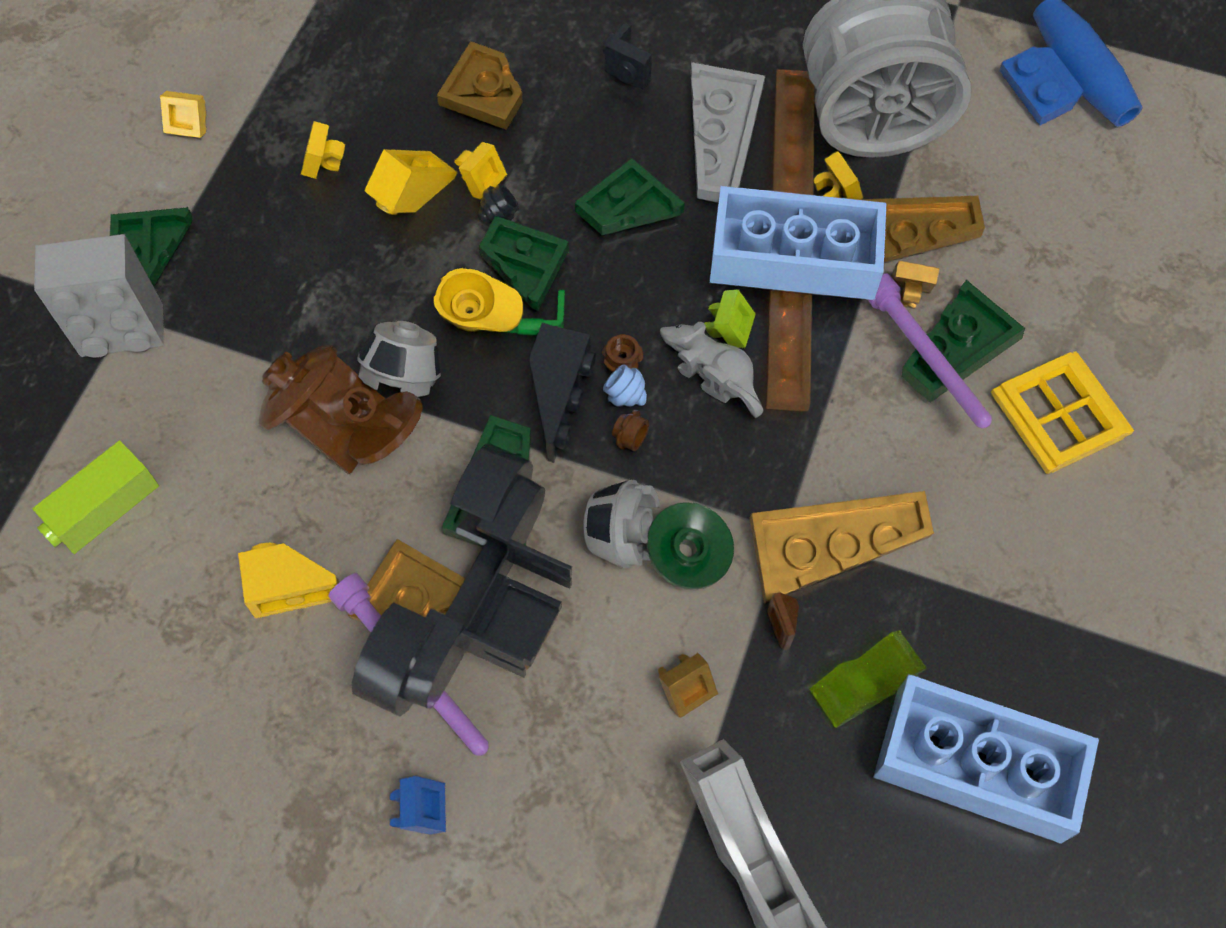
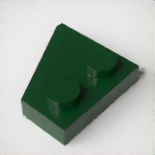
[575,158,685,235]
[110,207,193,286]
[479,216,569,311]

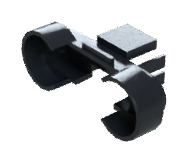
[351,443,572,717]

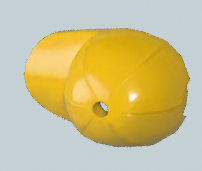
[434,268,523,332]

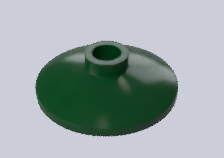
[647,502,734,590]

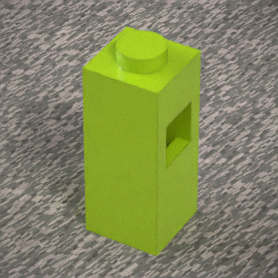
[32,440,159,555]

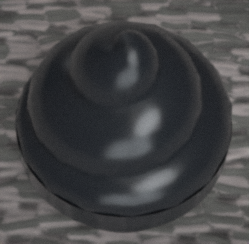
[477,184,519,223]

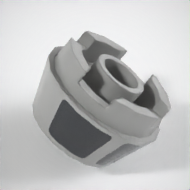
[357,321,441,397]
[583,480,660,568]

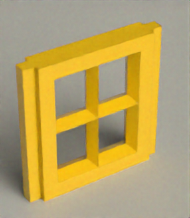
[991,351,1134,474]

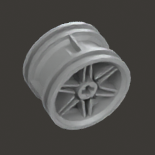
[803,0,971,157]

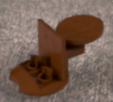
[258,344,423,474]

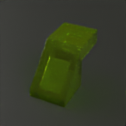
[810,630,927,728]

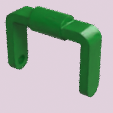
[504,290,565,335]

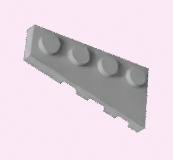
[691,62,765,202]

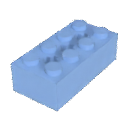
[710,186,886,300]
[873,674,1099,843]

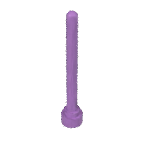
[867,274,992,428]
[328,573,489,756]

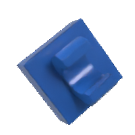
[390,776,446,835]

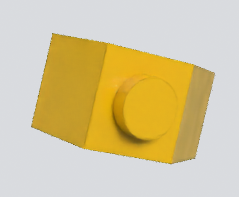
[364,149,457,215]
[238,542,339,618]

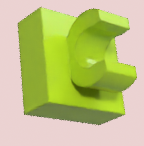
[704,290,756,348]

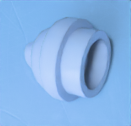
[603,364,647,407]

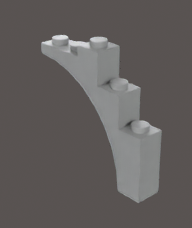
[680,739,827,928]

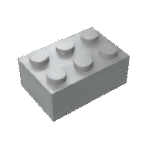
[34,234,164,357]

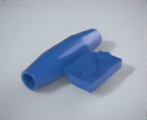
[1000,0,1143,127]

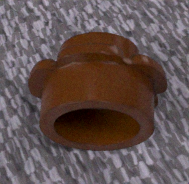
[602,334,643,372]
[612,410,649,451]

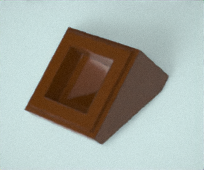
[767,592,799,650]

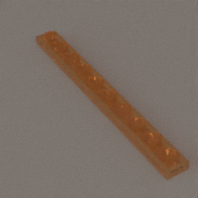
[766,69,814,411]

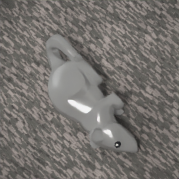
[660,322,764,418]

